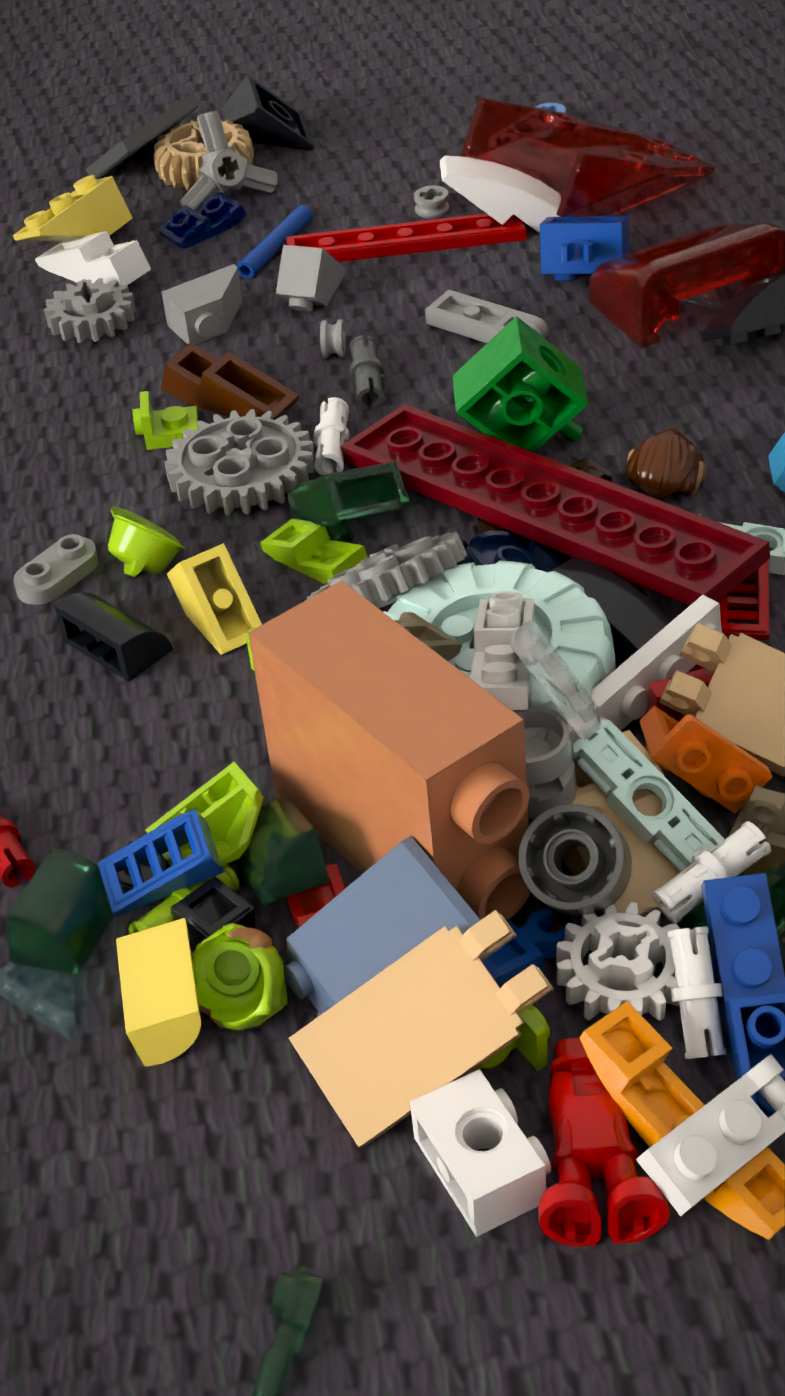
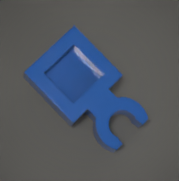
[482,909,565,988]

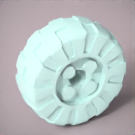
[383,561,615,716]

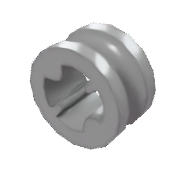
[414,185,449,218]
[320,319,346,359]

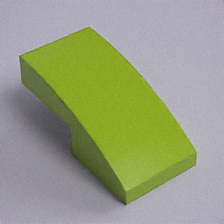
[260,519,368,585]

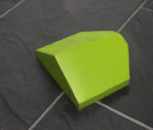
[145,762,264,866]

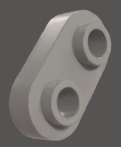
[13,534,99,605]

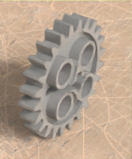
[164,409,315,515]
[307,531,467,609]

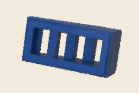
[98,809,224,917]

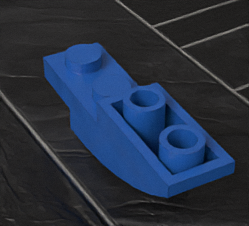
[701,873,785,1118]

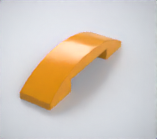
[580,1001,785,1240]

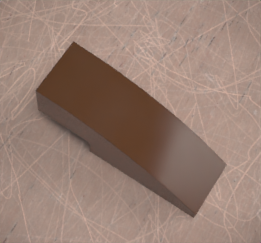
[161,342,299,420]

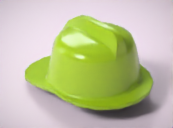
[108,506,185,577]

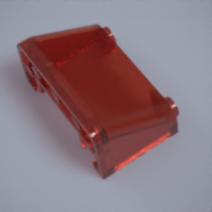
[589,223,785,349]

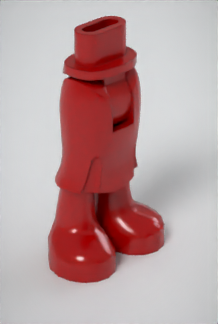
[538,1037,670,1247]

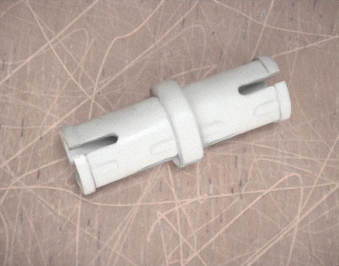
[314,397,350,475]
[652,821,771,924]
[667,927,726,1059]

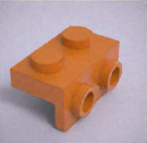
[639,705,772,814]

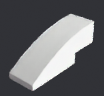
[440,155,564,233]
[35,231,151,286]

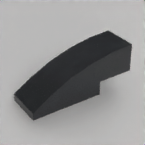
[549,557,672,660]

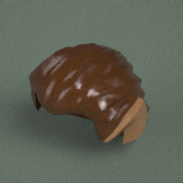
[625,427,707,499]

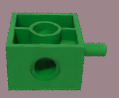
[452,316,589,452]

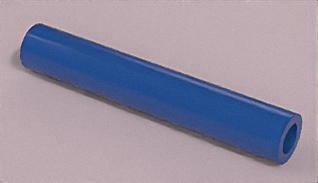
[237,205,313,279]

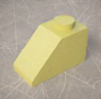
[167,543,262,655]

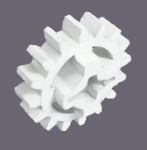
[556,902,679,1021]

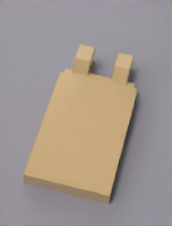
[659,623,785,777]
[289,910,554,1147]

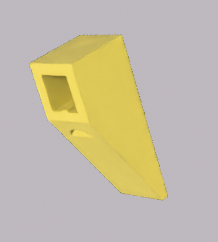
[13,175,133,241]

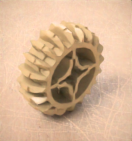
[153,120,254,191]

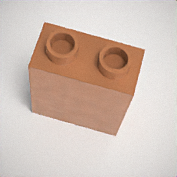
[248,581,531,920]

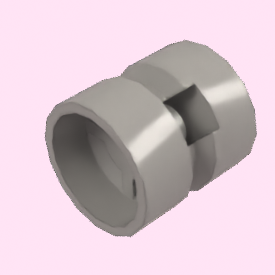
[513,707,578,819]

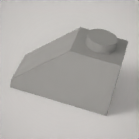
[276,245,346,312]
[161,264,243,345]

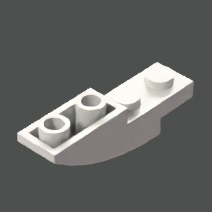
[470,591,534,711]

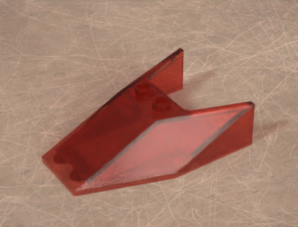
[460,97,716,217]

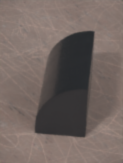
[54,592,174,682]

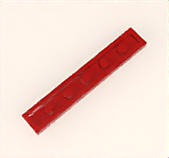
[286,213,527,262]

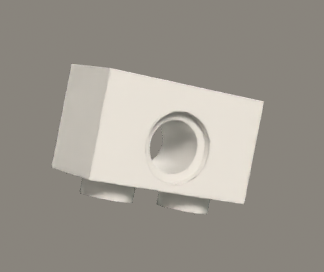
[410,1069,551,1237]

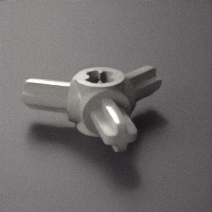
[180,111,278,216]

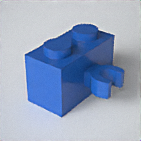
[539,215,630,281]

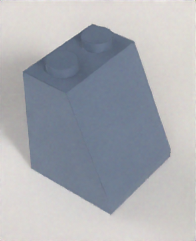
[284,836,480,1017]

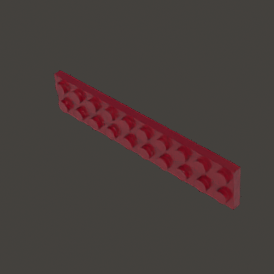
[340,404,770,605]

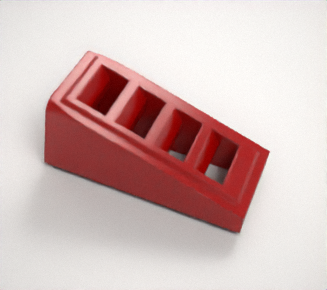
[718,561,769,640]

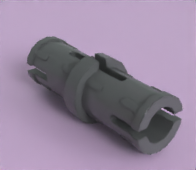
[350,335,385,409]

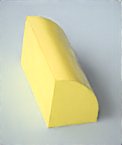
[116,918,201,1067]

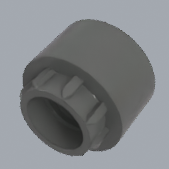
[518,804,632,916]

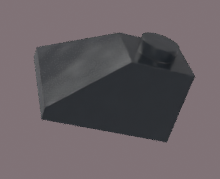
[221,75,315,151]

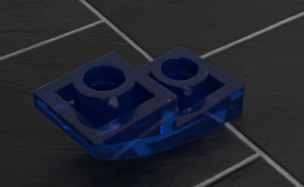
[157,191,247,249]

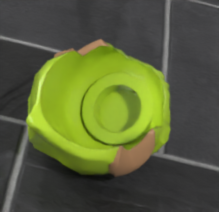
[192,923,288,1031]

